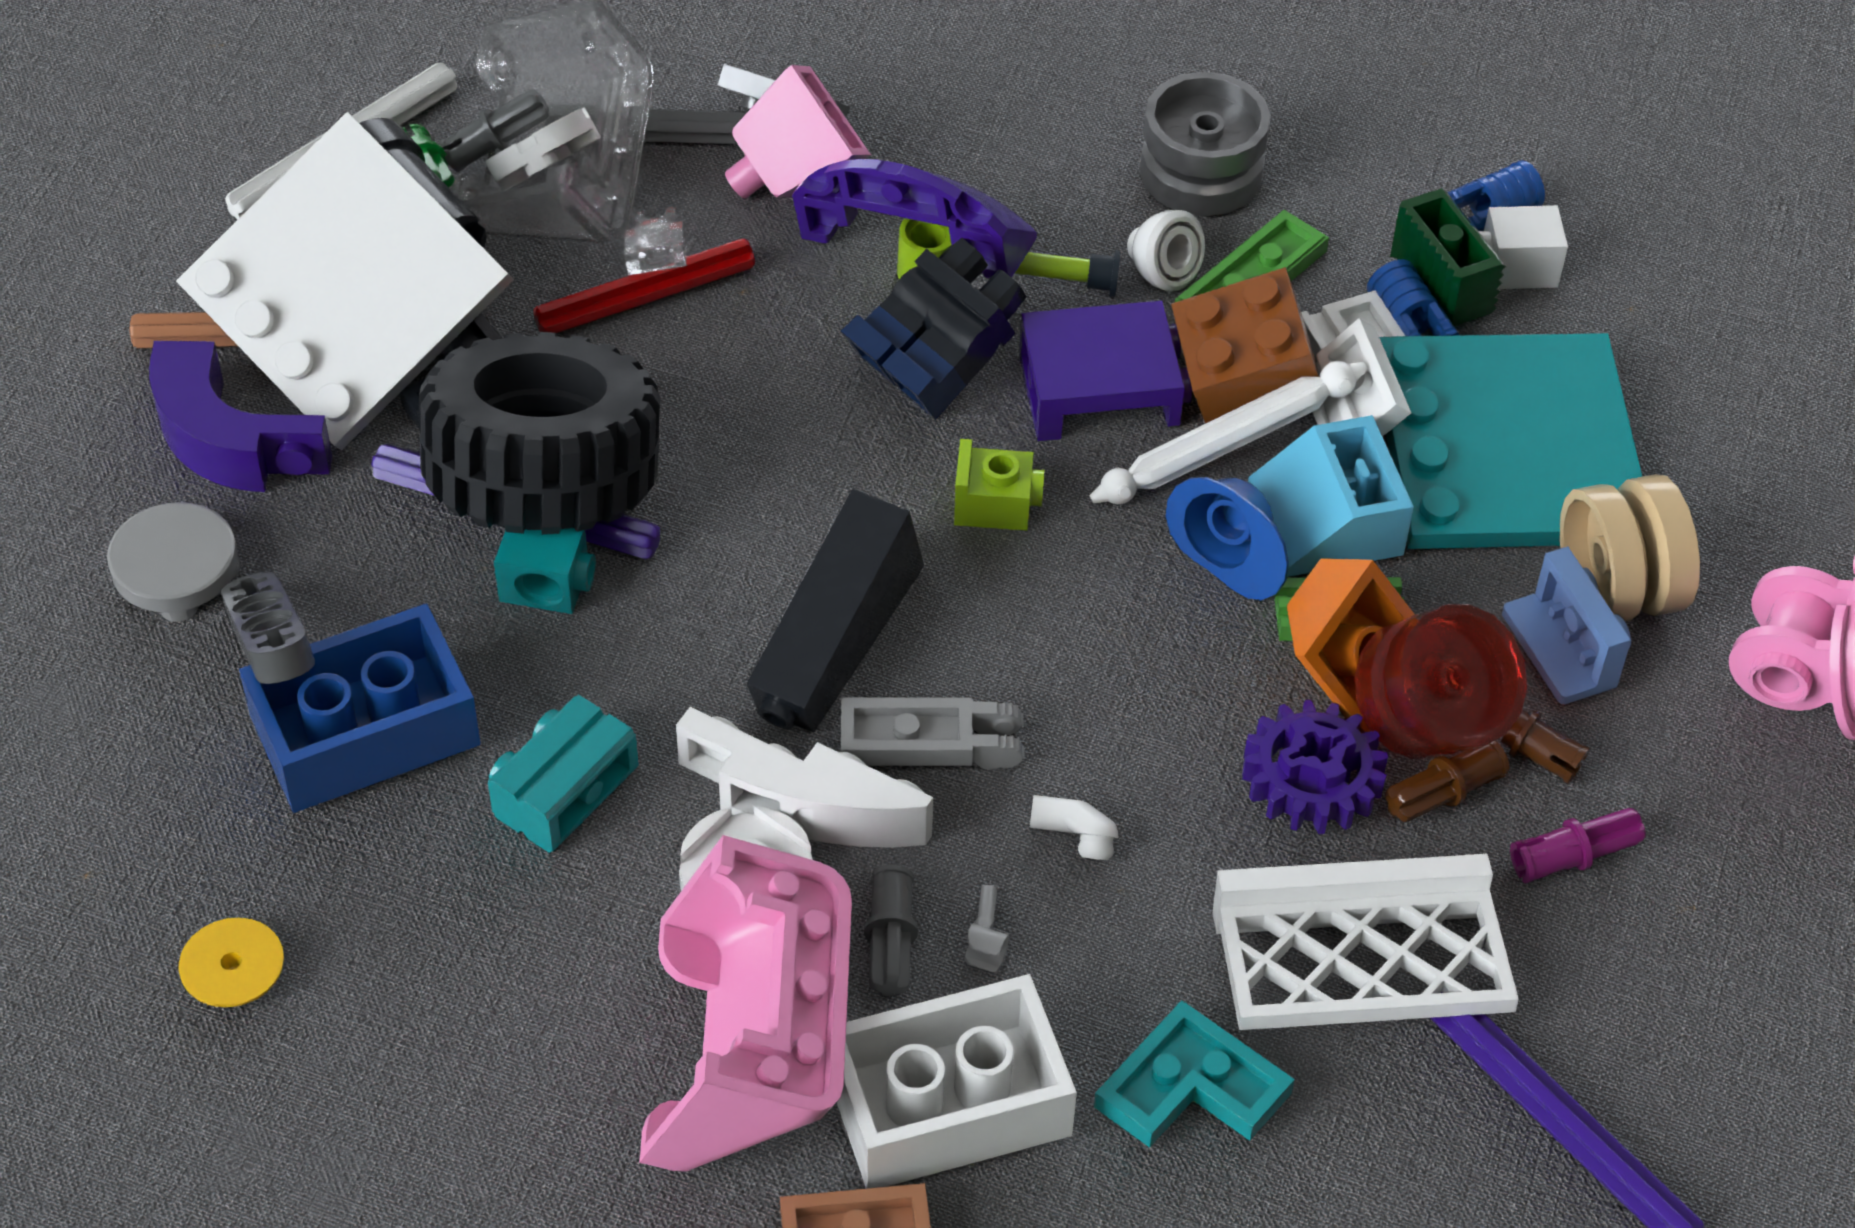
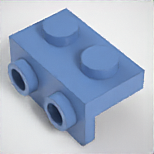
[1502,546,1631,704]

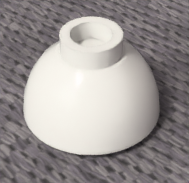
[1127,210,1205,291]

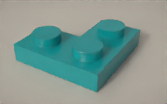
[1094,1000,1295,1148]

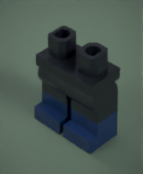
[841,238,1027,420]

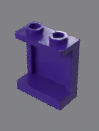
[1019,300,1192,441]

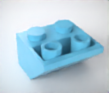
[1248,415,1414,577]

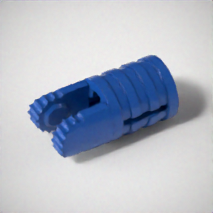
[1447,160,1545,231]
[1367,259,1459,336]

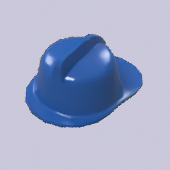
[1166,477,1289,600]

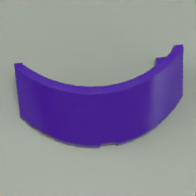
[792,159,1037,278]

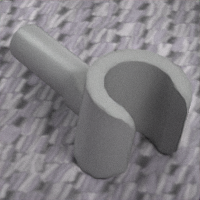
[965,885,1009,974]

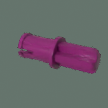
[1510,808,1646,884]

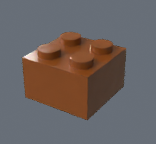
[1171,267,1320,423]

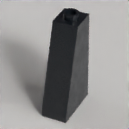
[747,488,924,733]

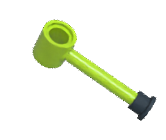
[897,218,1121,298]

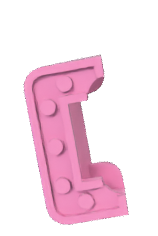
[639,835,852,1171]

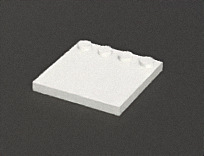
[176,112,514,450]

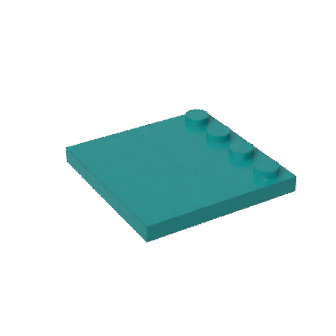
[1379,333,1642,549]

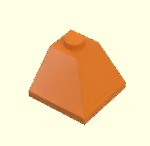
[1287,559,1440,735]

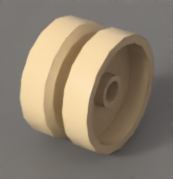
[1560,474,1700,622]

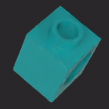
[494,528,596,614]

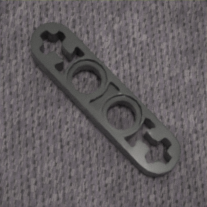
[221,572,315,684]

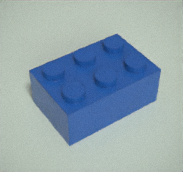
[239,603,481,813]

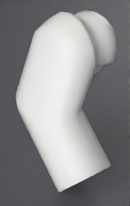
[1030,795,1119,861]

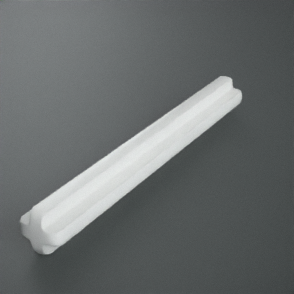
[225,63,458,220]

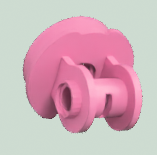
[1729,556,1855,740]

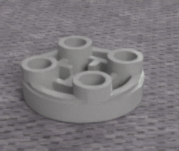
[107,502,240,622]

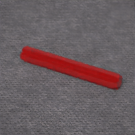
[533,238,755,333]

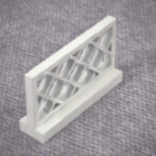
[1213,854,1519,1030]

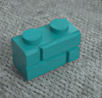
[488,694,639,853]

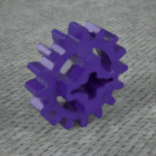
[1242,700,1388,834]

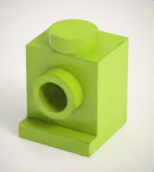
[954,439,1045,531]

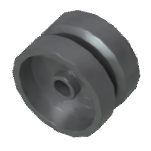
[1140,72,1271,216]

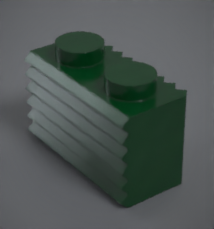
[1390,188,1506,326]

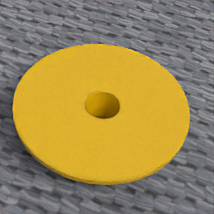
[179,918,284,1007]

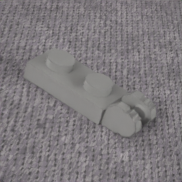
[841,697,1025,770]

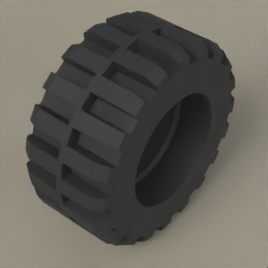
[419,332,660,535]

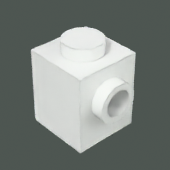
[1478,205,1568,289]

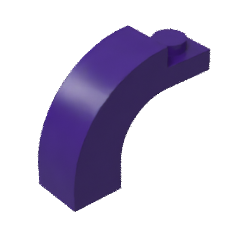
[149,341,332,492]

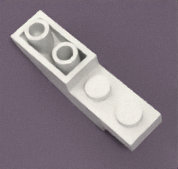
[676,707,933,848]

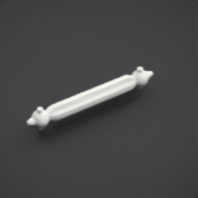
[1089,361,1367,504]

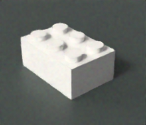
[837,974,1077,1189]

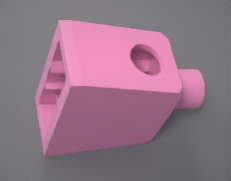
[725,65,871,199]

